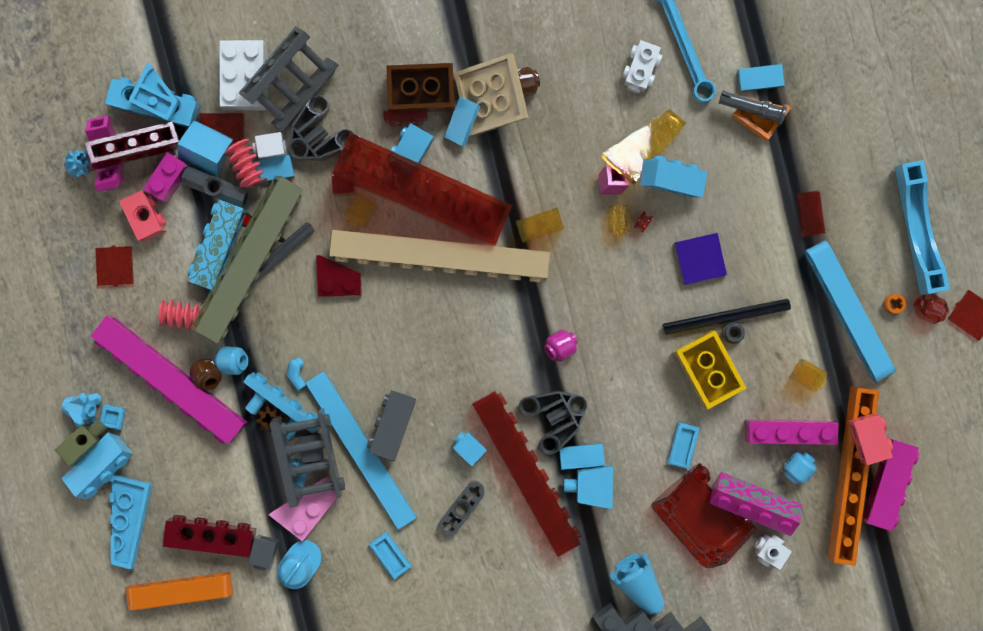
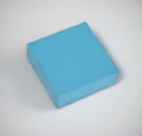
[100,404,126,430]

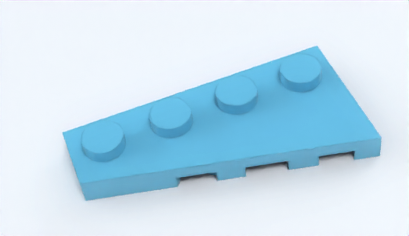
[110,474,153,570]

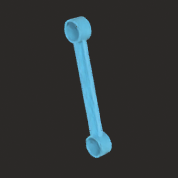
[655,0,716,103]

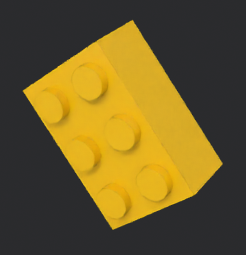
[673,330,747,409]

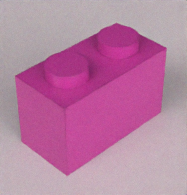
[143,152,191,203]

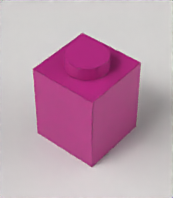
[598,165,629,195]

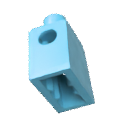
[564,465,613,509]

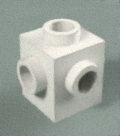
[754,534,792,570]

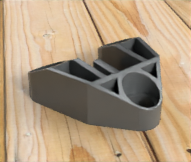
[289,95,357,161]
[519,390,587,455]

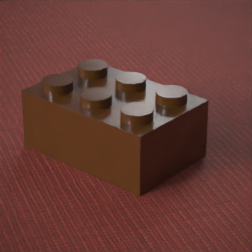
[386,63,455,114]

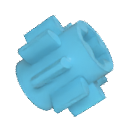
[63,149,90,178]

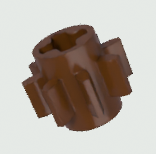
[256,405,284,433]

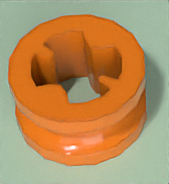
[883,294,906,314]

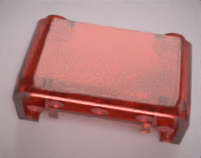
[651,463,757,568]

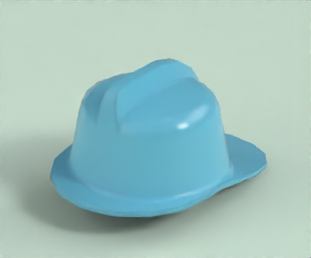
[277,540,322,589]

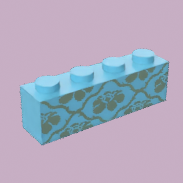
[187,199,248,290]

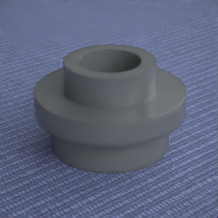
[723,322,745,344]

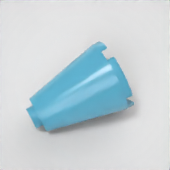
[610,552,664,615]

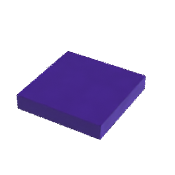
[674,233,727,285]

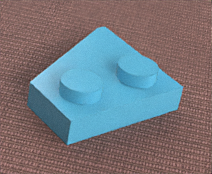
[128,63,179,122]

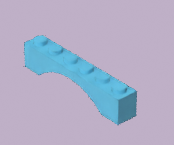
[894,160,950,295]

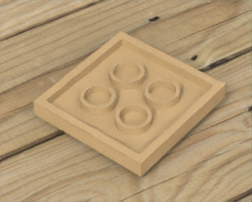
[454,53,529,136]

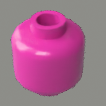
[544,330,578,362]

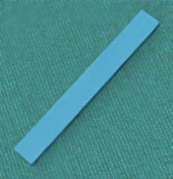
[306,371,417,530]

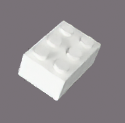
[220,40,268,111]

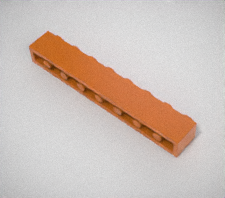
[827,386,879,566]

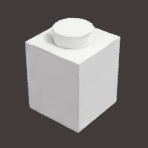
[253,132,287,160]

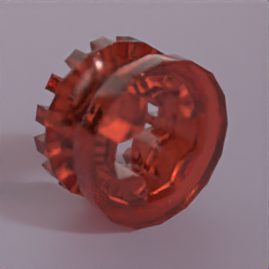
[634,211,653,233]

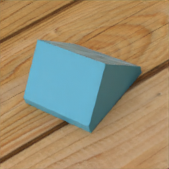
[178,120,233,177]

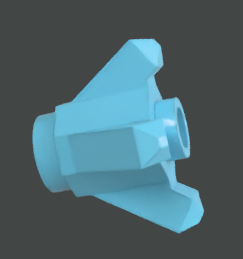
[62,392,102,428]

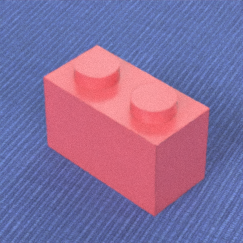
[848,413,893,465]

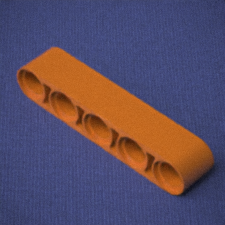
[125,572,234,610]

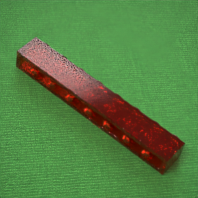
[472,390,582,557]

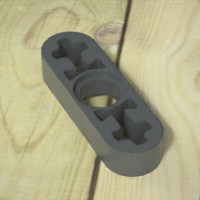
[439,481,485,536]

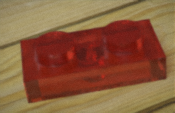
[383,109,428,126]

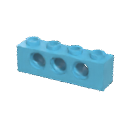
[105,77,201,128]

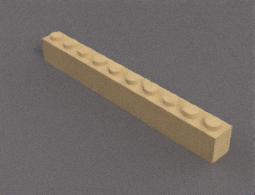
[330,230,550,283]

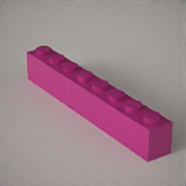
[91,315,248,444]

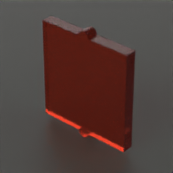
[95,245,134,287]
[947,290,983,341]

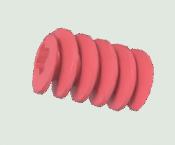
[225,139,267,188]
[158,299,200,330]

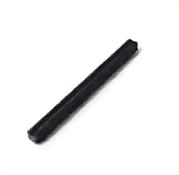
[663,299,791,335]

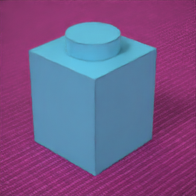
[453,431,487,466]

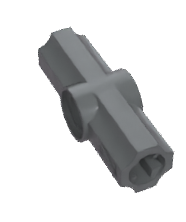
[181,166,249,208]

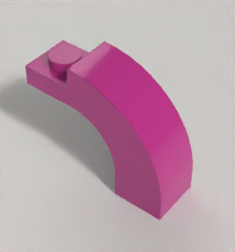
[85,115,124,192]

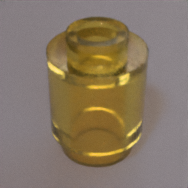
[607,205,630,237]

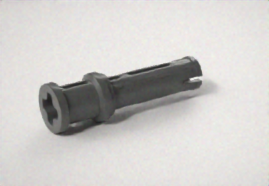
[718,90,787,126]

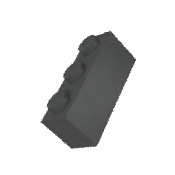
[367,390,416,462]

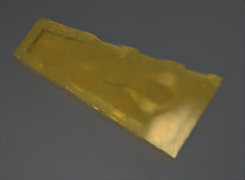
[600,109,686,185]

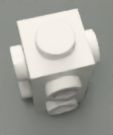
[622,40,662,93]

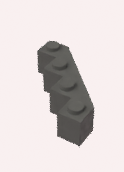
[593,602,712,631]

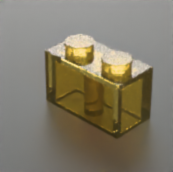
[515,208,564,244]

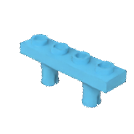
[243,372,320,441]

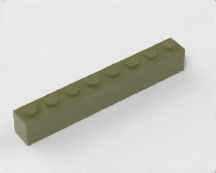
[190,176,303,343]

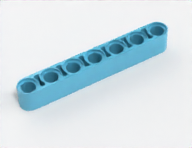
[805,240,896,383]

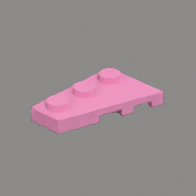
[269,476,337,542]

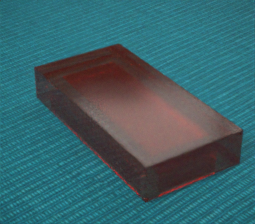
[796,190,825,237]

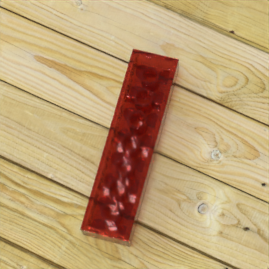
[331,132,512,246]

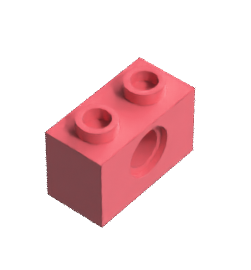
[119,190,167,242]

